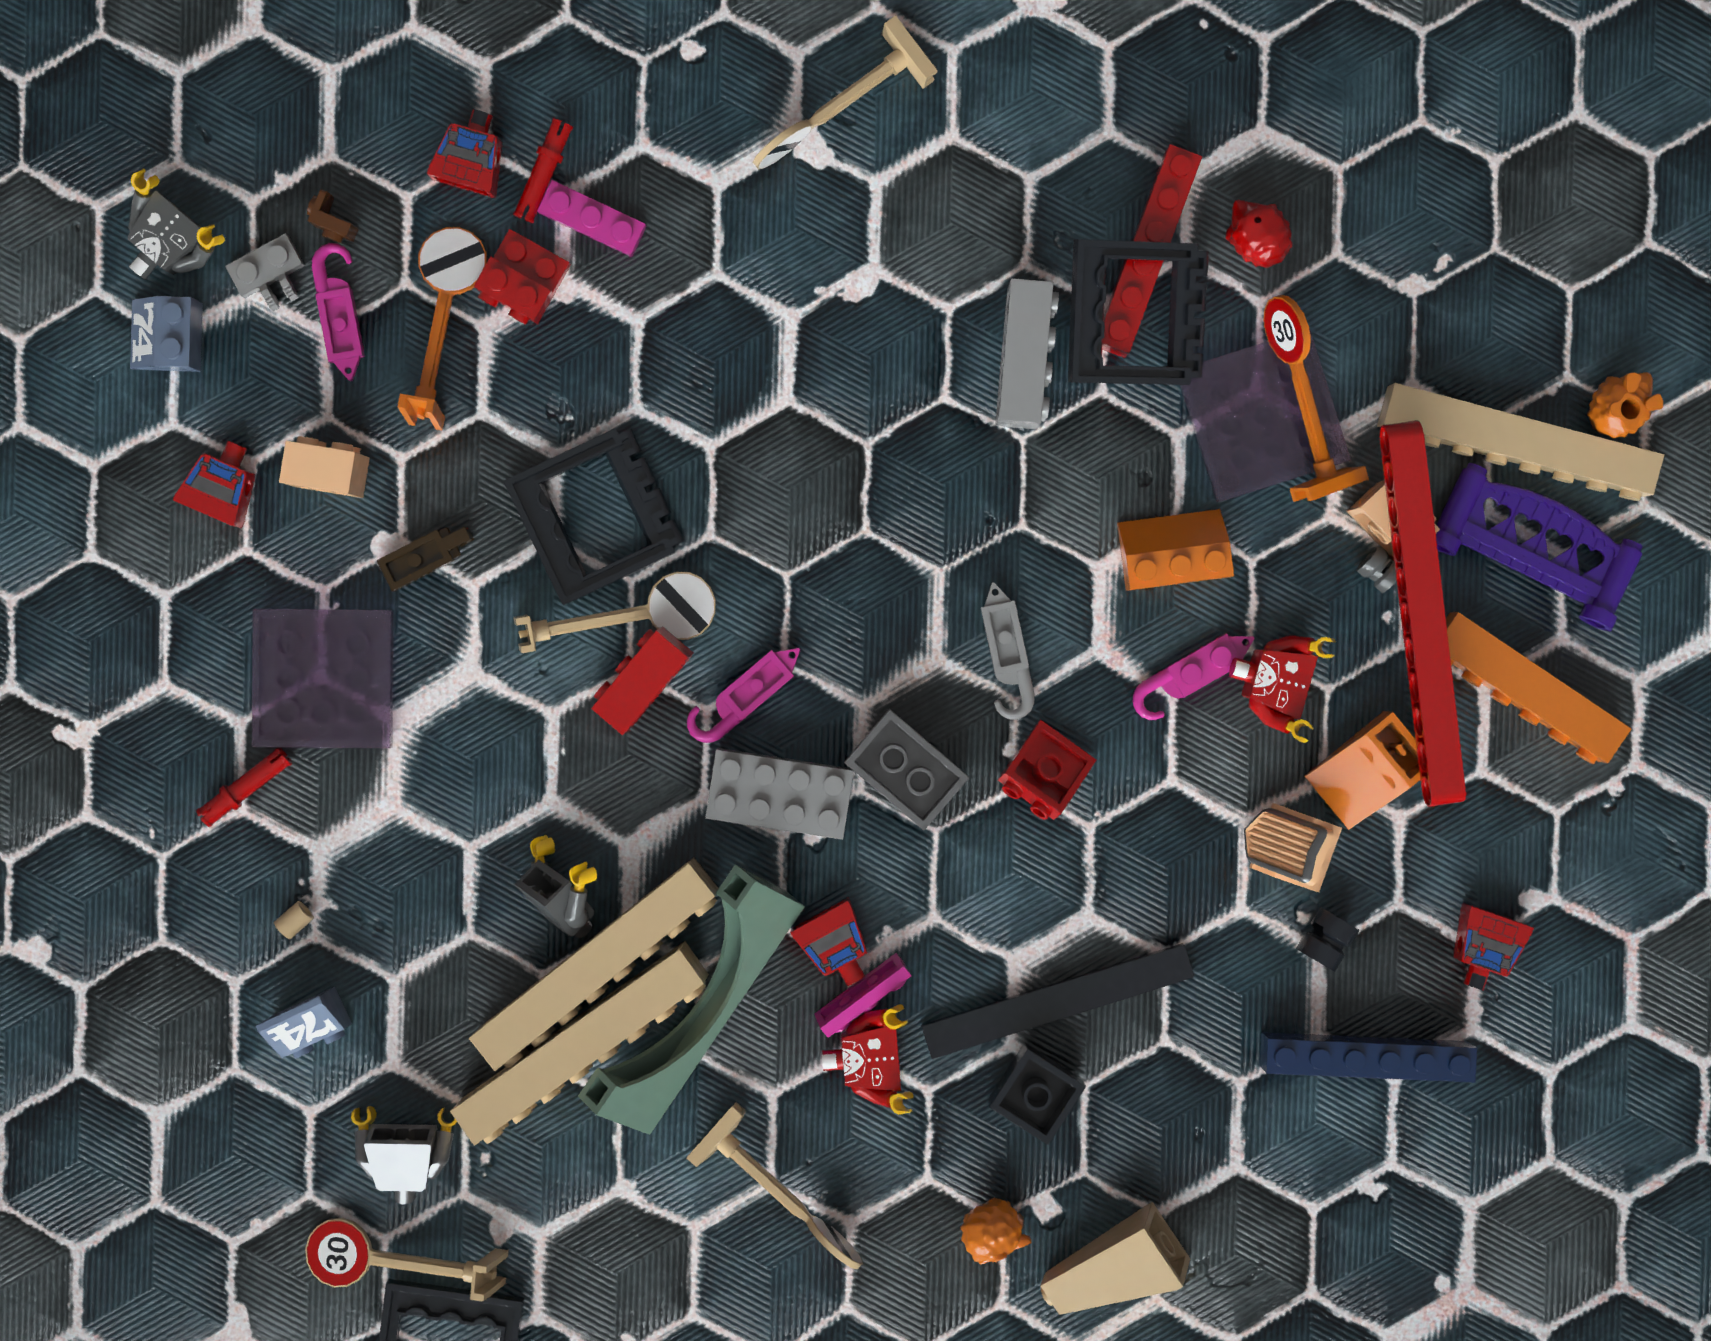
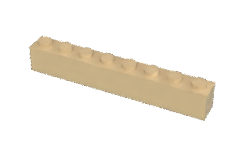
[1377,383,1665,501]

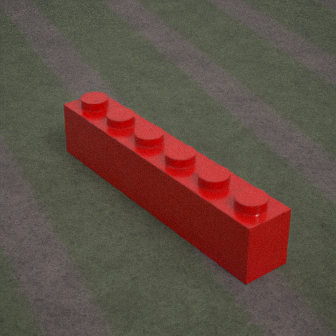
[1102,144,1203,358]

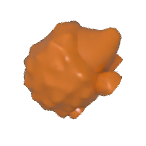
[1587,372,1663,439]
[960,1198,1032,1264]

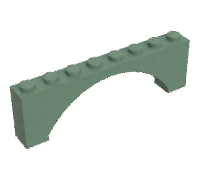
[578,864,805,1135]

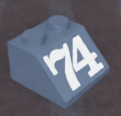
[130,296,203,372]
[256,987,352,1059]

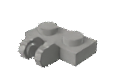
[225,233,305,311]

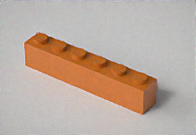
[1446,612,1631,764]

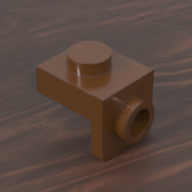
[307,189,358,244]

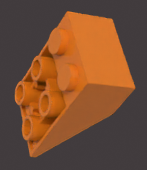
[1304,711,1420,830]

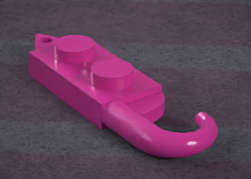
[312,243,365,381]
[1133,633,1254,720]
[687,648,800,743]

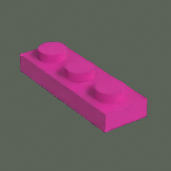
[537,180,647,257]
[814,953,911,1038]

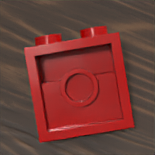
[474,229,571,325]
[998,720,1096,820]

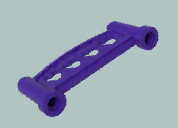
[1436,463,1643,631]

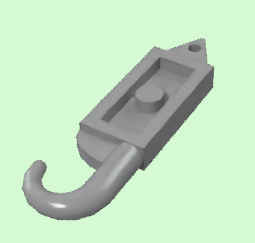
[980,582,1035,720]

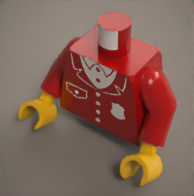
[1229,635,1336,743]
[822,1004,914,1115]

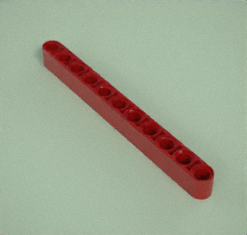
[1379,420,1466,807]

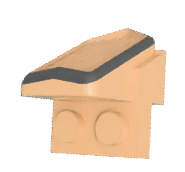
[1244,803,1342,892]

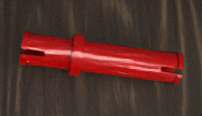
[513,118,573,224]
[196,747,293,827]

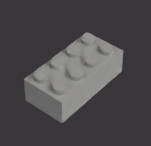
[995,278,1059,430]
[705,748,854,840]

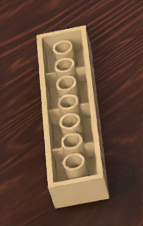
[469,857,719,1071]
[450,941,709,1146]

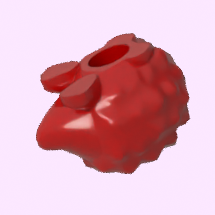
[1226,199,1293,268]

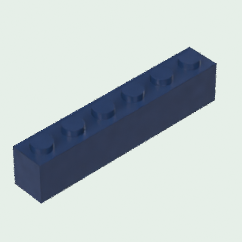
[1260,1032,1477,1083]

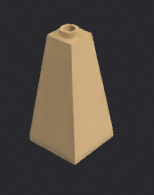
[1040,1202,1190,1315]

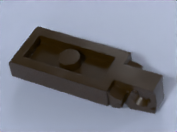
[377,527,475,592]

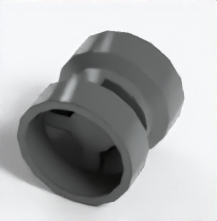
[1356,545,1396,594]

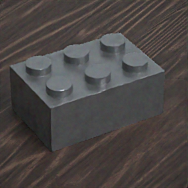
[844,709,969,830]

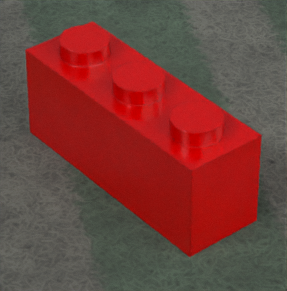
[591,626,694,735]

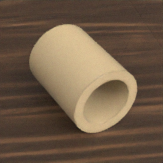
[274,901,314,939]

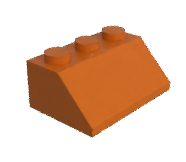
[1117,509,1234,591]

